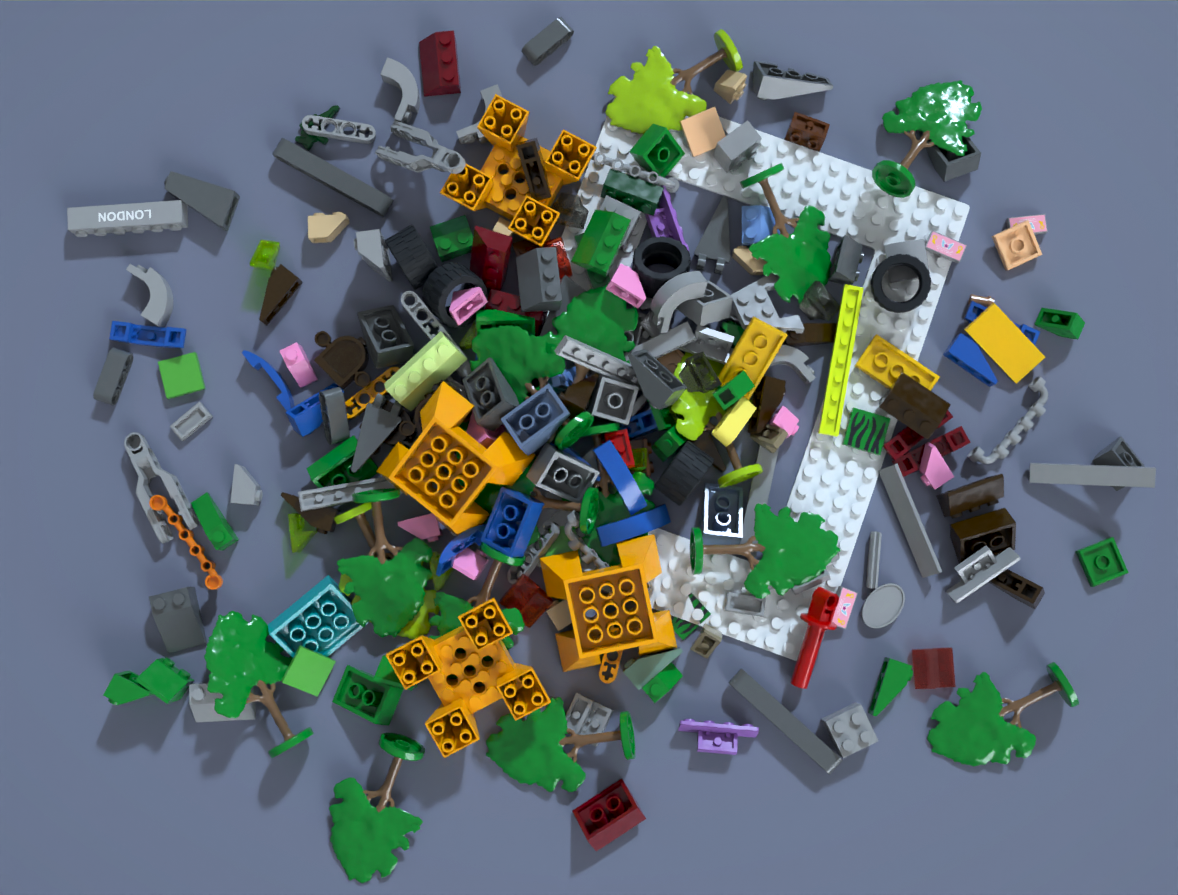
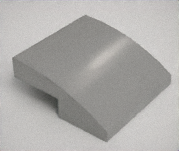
[884,239,929,283]
[565,693,614,746]

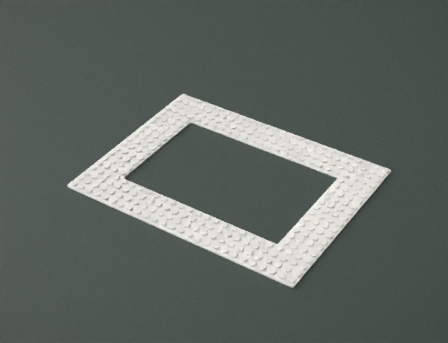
[451,96,970,661]

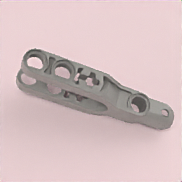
[375,121,466,174]
[401,291,472,380]
[124,432,199,544]

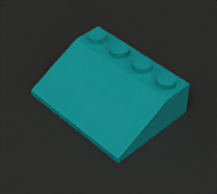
[268,575,369,658]

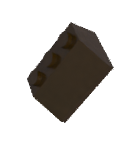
[879,372,951,440]
[936,474,1004,519]
[950,508,1016,564]

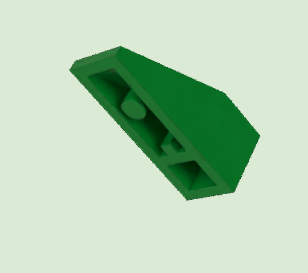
[476,309,535,336]
[191,492,239,551]
[868,657,913,716]

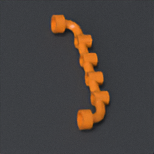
[149,495,223,590]

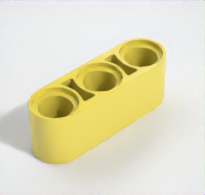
[711,396,756,447]

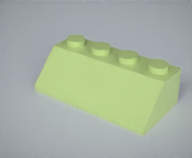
[384,331,467,411]

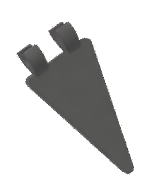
[694,196,731,275]
[351,393,404,473]

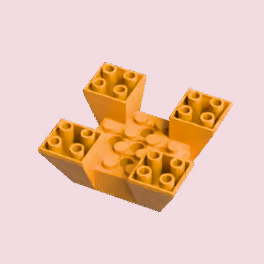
[440,94,597,247]
[376,381,536,536]
[539,534,677,672]
[386,598,551,758]

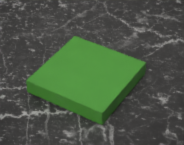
[158,352,206,399]
[281,645,336,697]

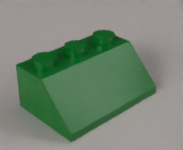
[571,210,631,277]
[306,435,378,488]

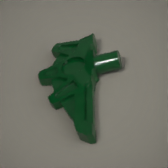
[295,105,340,151]

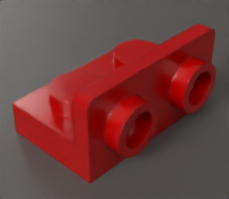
[602,429,635,468]

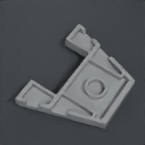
[731,273,805,333]

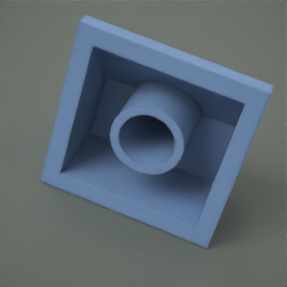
[742,205,780,248]

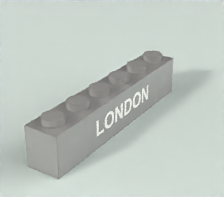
[67,200,188,237]

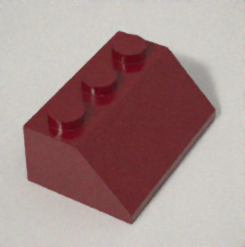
[419,30,461,97]
[470,226,513,291]
[485,289,548,337]
[573,778,646,852]

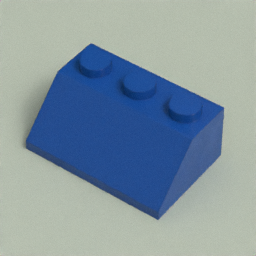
[480,487,545,558]

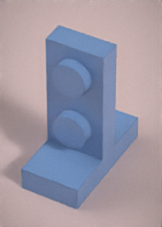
[548,366,587,395]

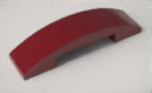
[883,411,953,461]
[892,426,971,477]

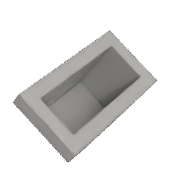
[230,464,263,506]

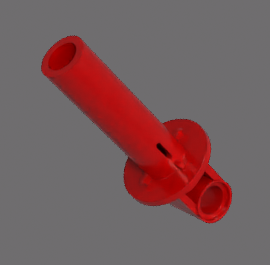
[790,587,839,689]

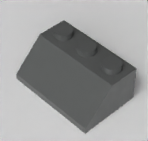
[516,247,562,312]

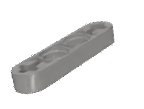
[302,115,376,144]
[507,521,560,585]

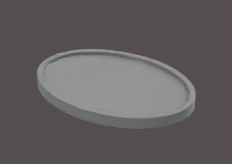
[861,583,905,628]

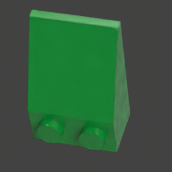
[332,665,403,726]

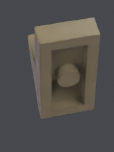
[749,424,789,453]
[690,623,722,659]

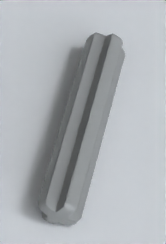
[866,531,882,589]

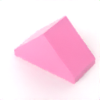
[449,287,488,326]

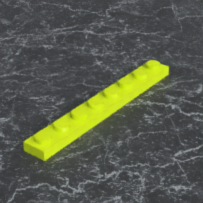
[818,284,864,437]

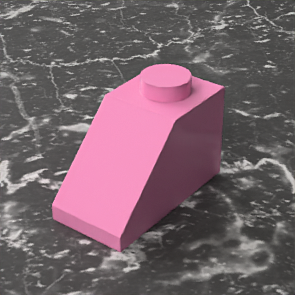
[606,263,646,309]
[280,342,318,388]
[769,406,799,439]
[919,442,954,490]
[397,513,443,543]

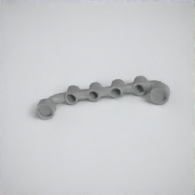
[591,152,680,193]
[967,376,1048,464]
[564,510,651,591]

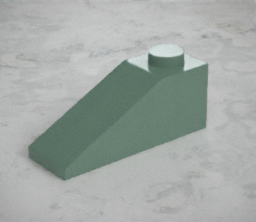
[623,648,683,690]

